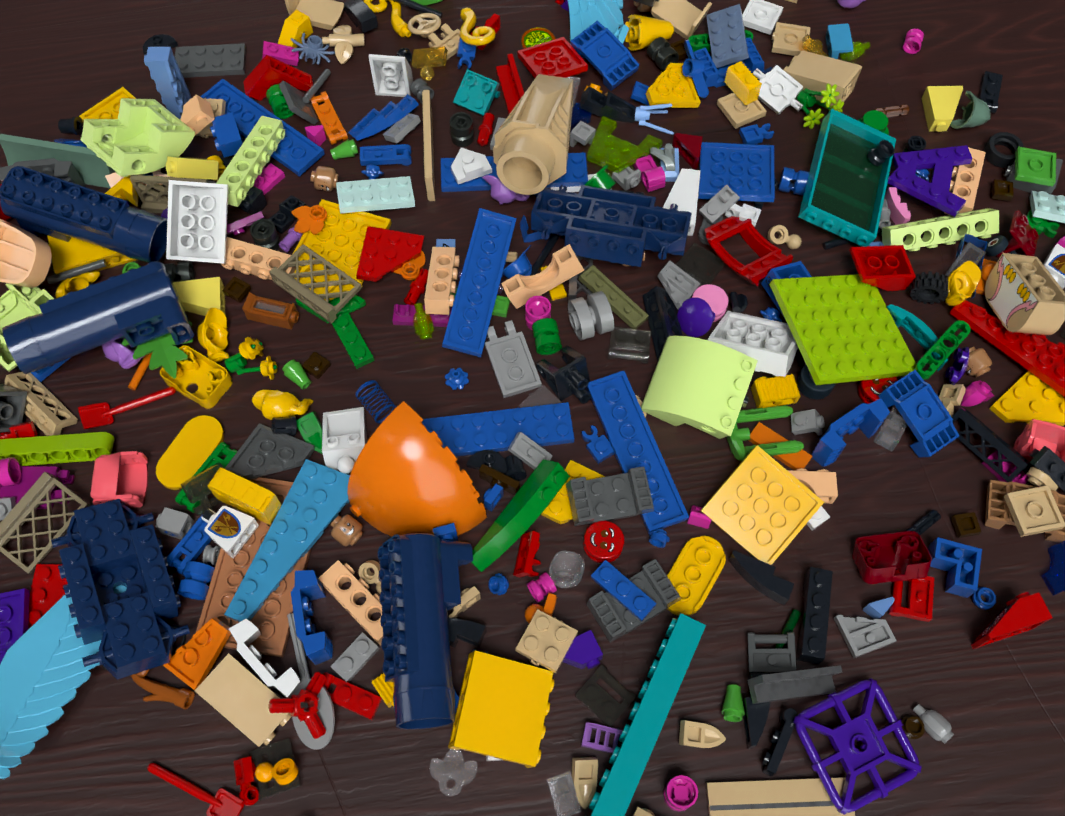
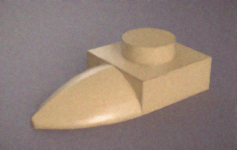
[679,720,726,748]
[572,757,598,809]

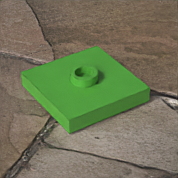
[1015,147,1056,187]

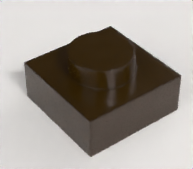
[670,39,688,61]
[992,179,1013,201]
[222,276,251,303]
[302,351,331,379]
[951,512,982,538]

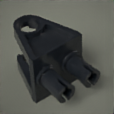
[536,345,591,404]

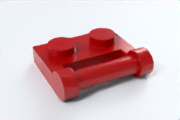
[889,570,935,622]

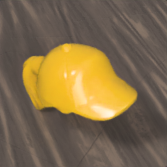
[945,261,981,306]
[55,272,100,299]
[197,307,229,362]
[252,389,313,420]

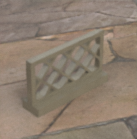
[130,175,208,213]
[269,244,362,324]
[0,472,90,574]

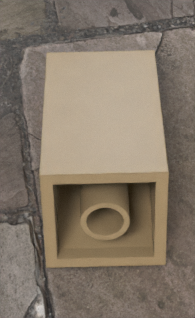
[783,50,862,110]
[195,653,291,747]

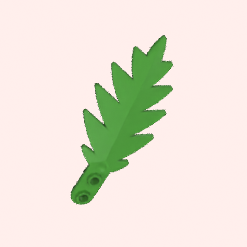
[122,262,193,379]

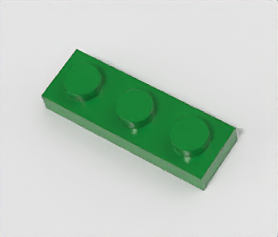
[332,312,374,369]

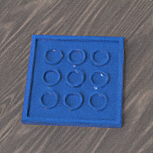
[698,142,775,202]

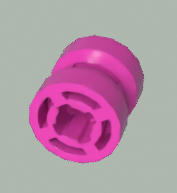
[903,29,924,54]
[527,572,557,603]

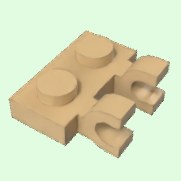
[428,23,460,62]

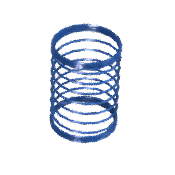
[356,380,396,423]

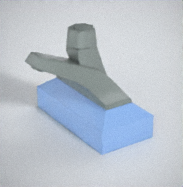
[650,143,679,182]

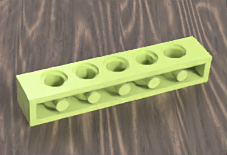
[216,116,285,207]
[882,208,999,251]

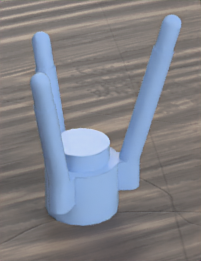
[635,104,674,135]

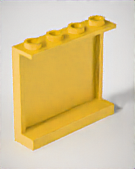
[47,235,136,281]
[448,650,554,768]

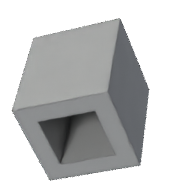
[155,507,195,540]

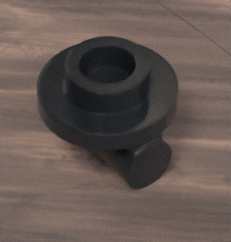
[729,292,748,313]

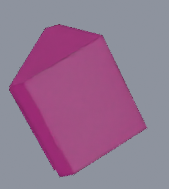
[305,125,326,146]
[687,505,711,529]

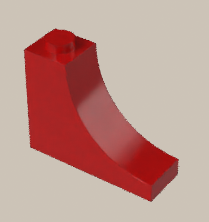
[243,55,313,101]

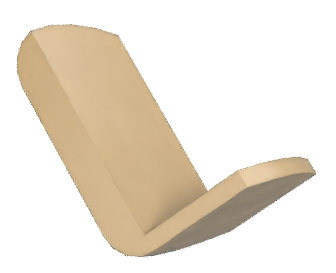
[284,0,344,30]
[651,0,712,39]

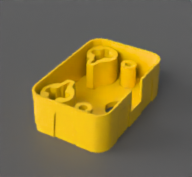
[160,346,233,409]
[207,467,282,525]

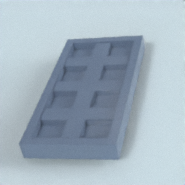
[706,4,749,68]

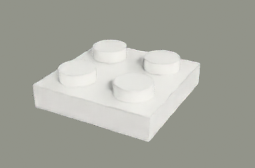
[742,0,784,35]

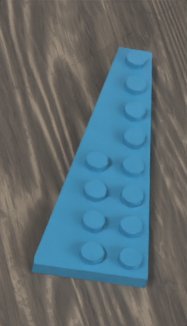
[224,459,350,622]

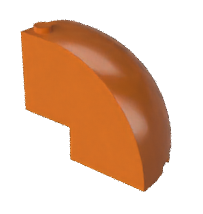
[347,401,487,537]

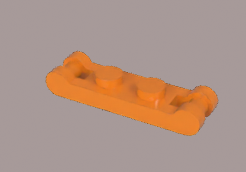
[310,91,348,145]

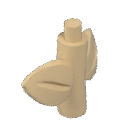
[322,25,364,65]

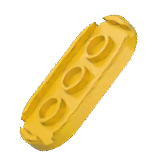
[156,415,224,490]
[667,536,726,616]

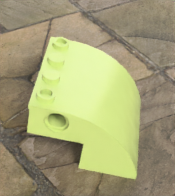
[80,98,195,177]
[0,283,54,372]
[641,336,758,439]

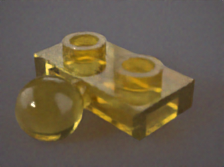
[802,34,829,57]
[411,46,448,80]

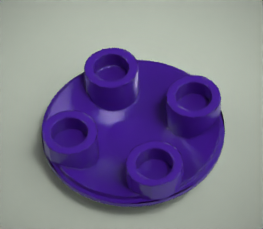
[677,297,715,337]
[945,347,969,385]

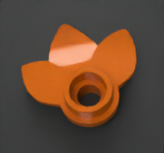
[291,205,327,235]
[393,251,426,280]

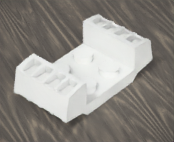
[229,619,301,698]

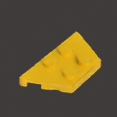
[294,243,362,301]

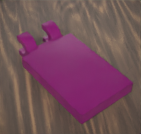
[0,466,75,509]

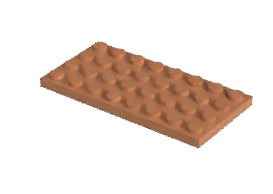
[196,477,312,657]

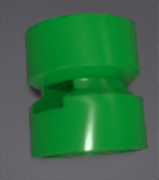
[266,84,294,119]
[532,318,562,355]

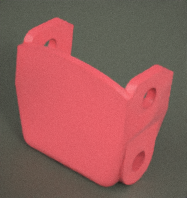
[1013,419,1065,462]
[90,451,148,508]

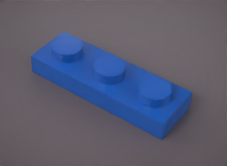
[591,560,657,622]

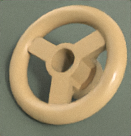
[408,13,441,38]

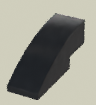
[343,0,378,33]
[579,86,636,123]
[729,550,794,605]
[448,618,487,648]
[742,673,770,749]

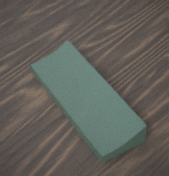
[0,134,116,188]

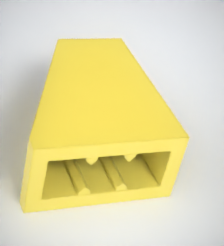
[921,86,963,132]
[166,156,218,180]
[173,277,225,316]

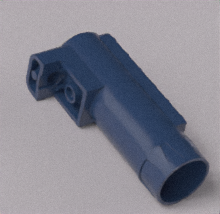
[0,166,168,263]
[2,261,194,374]
[377,533,473,729]

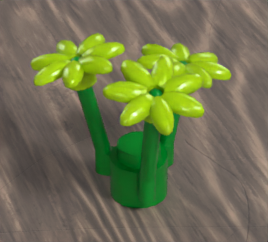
[797,83,844,129]

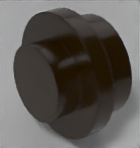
[902,715,925,740]

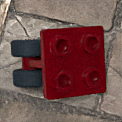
[985,210,1039,262]

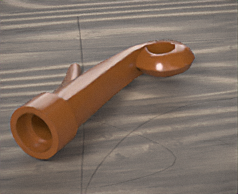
[130,669,195,710]

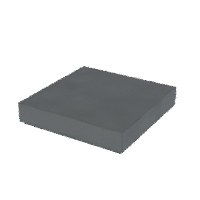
[279,80,318,125]

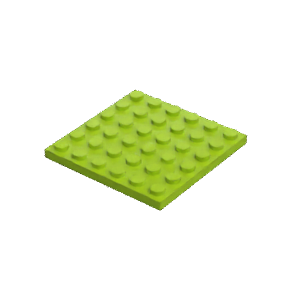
[769,274,916,385]

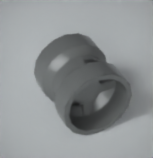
[410,78,434,104]

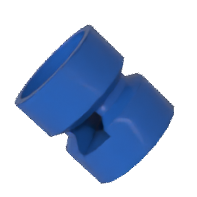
[778,167,809,196]
[177,561,215,600]

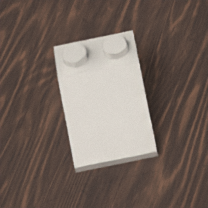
[369,54,413,97]

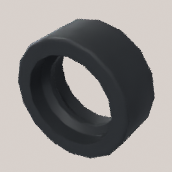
[984,132,1024,168]

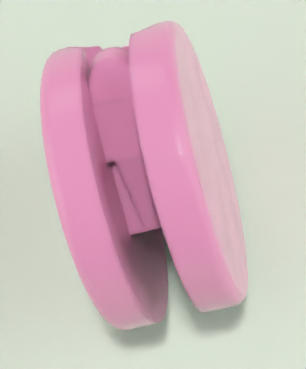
[692,284,728,322]

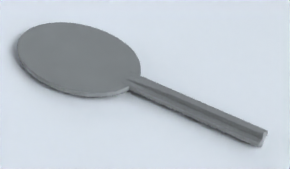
[287,613,335,750]

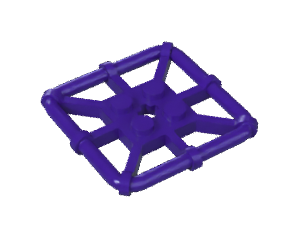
[793,678,922,815]

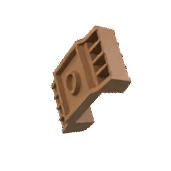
[985,480,1065,542]

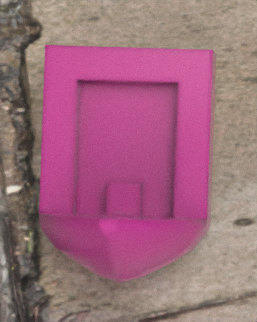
[961,380,994,407]

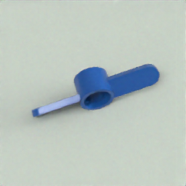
[682,40,709,98]

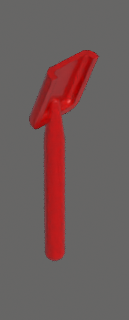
[78,387,176,429]
[147,763,245,816]

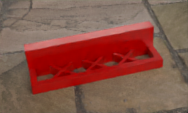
[496,54,524,115]

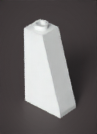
[663,168,700,236]

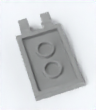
[484,320,542,398]

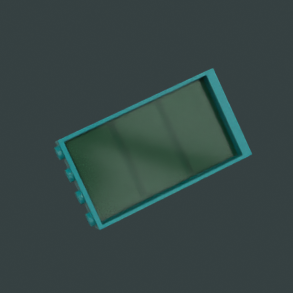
[798,109,896,247]

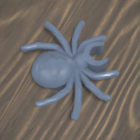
[291,33,335,65]

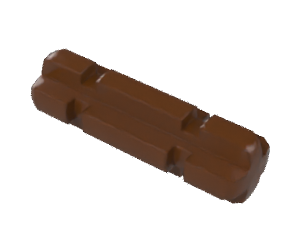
[874,104,909,117]

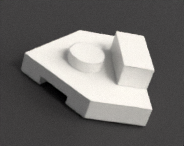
[451,148,492,184]

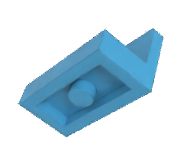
[825,23,853,59]

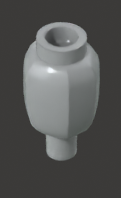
[913,704,954,744]

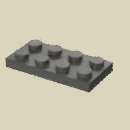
[175,43,246,78]

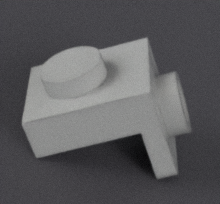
[612,164,641,191]
[791,409,825,436]

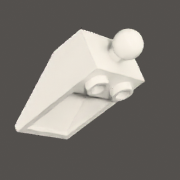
[322,407,368,474]

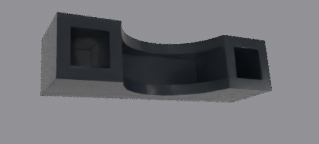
[796,567,833,665]

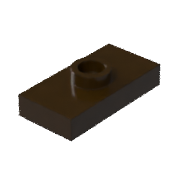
[479,464,520,495]

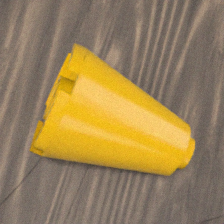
[625,14,674,51]

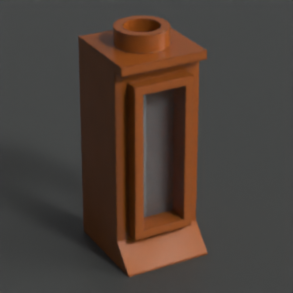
[242,292,299,330]

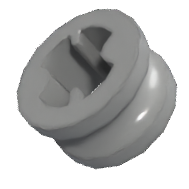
[203,545,220,566]

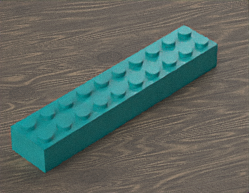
[585,613,706,816]

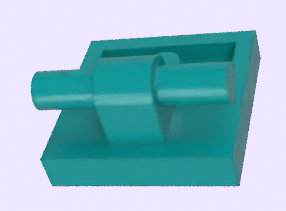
[453,69,500,116]

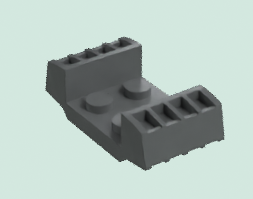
[0,158,86,187]
[566,467,654,526]
[586,559,682,643]

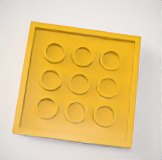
[293,199,391,283]
[700,445,824,565]

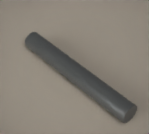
[302,69,331,103]
[46,259,107,284]

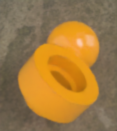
[255,758,298,785]

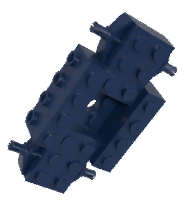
[531,185,692,267]
[51,499,190,680]

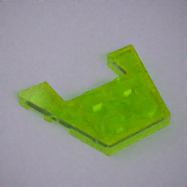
[587,116,662,173]

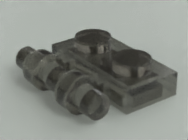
[180,463,223,516]

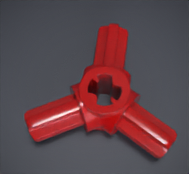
[268,672,327,739]

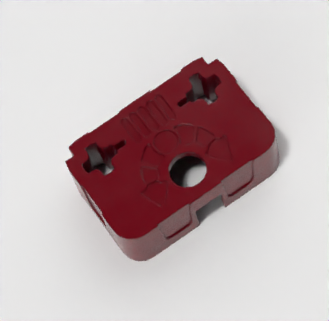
[852,531,932,584]

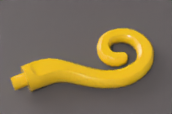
[364,0,412,37]
[460,8,496,46]

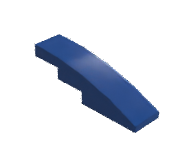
[348,94,419,141]

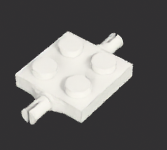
[753,65,803,115]

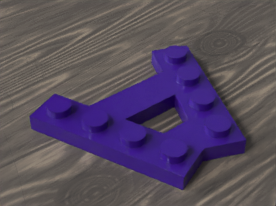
[887,145,973,217]

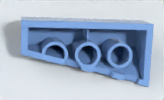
[144,47,192,119]

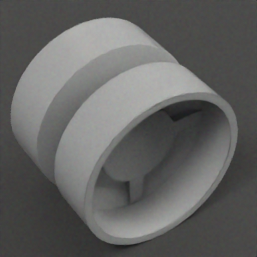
[568,291,614,341]

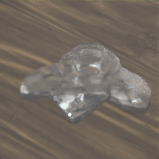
[430,749,478,797]

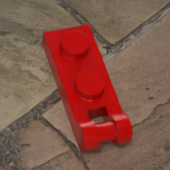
[323,672,382,720]

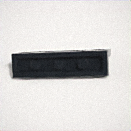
[643,286,683,361]
[952,408,1032,482]

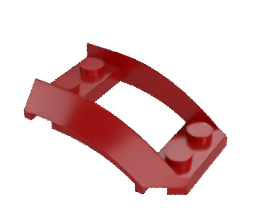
[704,216,793,287]

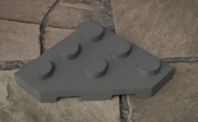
[225,423,315,480]

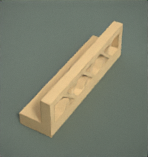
[4,372,78,436]

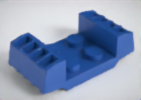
[570,20,639,91]
[694,38,764,88]
[879,370,959,457]
[811,398,890,467]
[291,570,333,665]

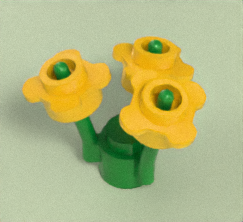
[225,337,277,380]

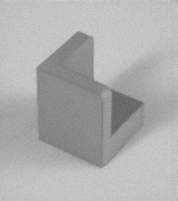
[570,121,596,147]

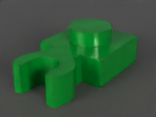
[1026,210,1060,238]

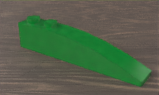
[471,459,570,572]

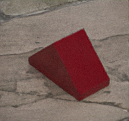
[672,133,703,170]

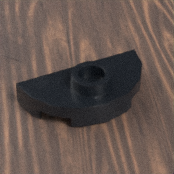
[143,34,178,56]
[466,450,507,474]

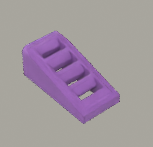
[581,722,623,754]

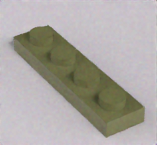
[579,265,649,331]

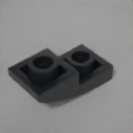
[269,195,306,234]

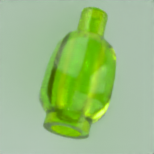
[840,41,870,61]
[413,303,434,340]

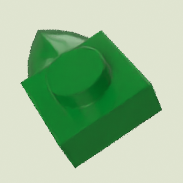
[296,412,323,454]

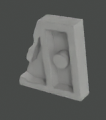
[658,261,700,310]
[834,615,896,658]

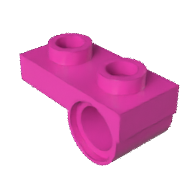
[262,41,299,66]
[633,155,666,192]

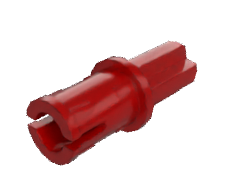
[477,113,495,146]

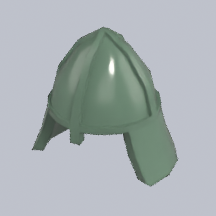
[950,91,991,129]

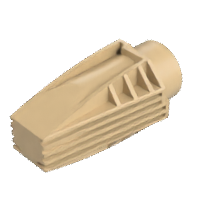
[493,74,573,195]

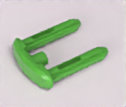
[727,405,804,462]

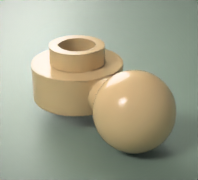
[768,225,802,249]
[358,560,381,594]

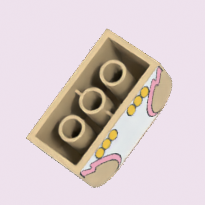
[985,253,1065,335]

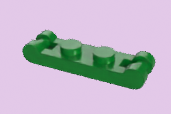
[175,442,238,513]

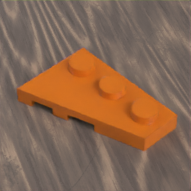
[163,618,231,690]

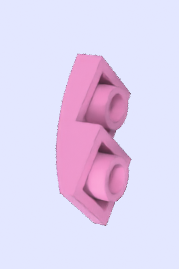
[884,187,911,225]

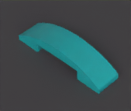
[887,304,948,371]

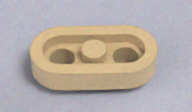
[1026,467,1058,491]

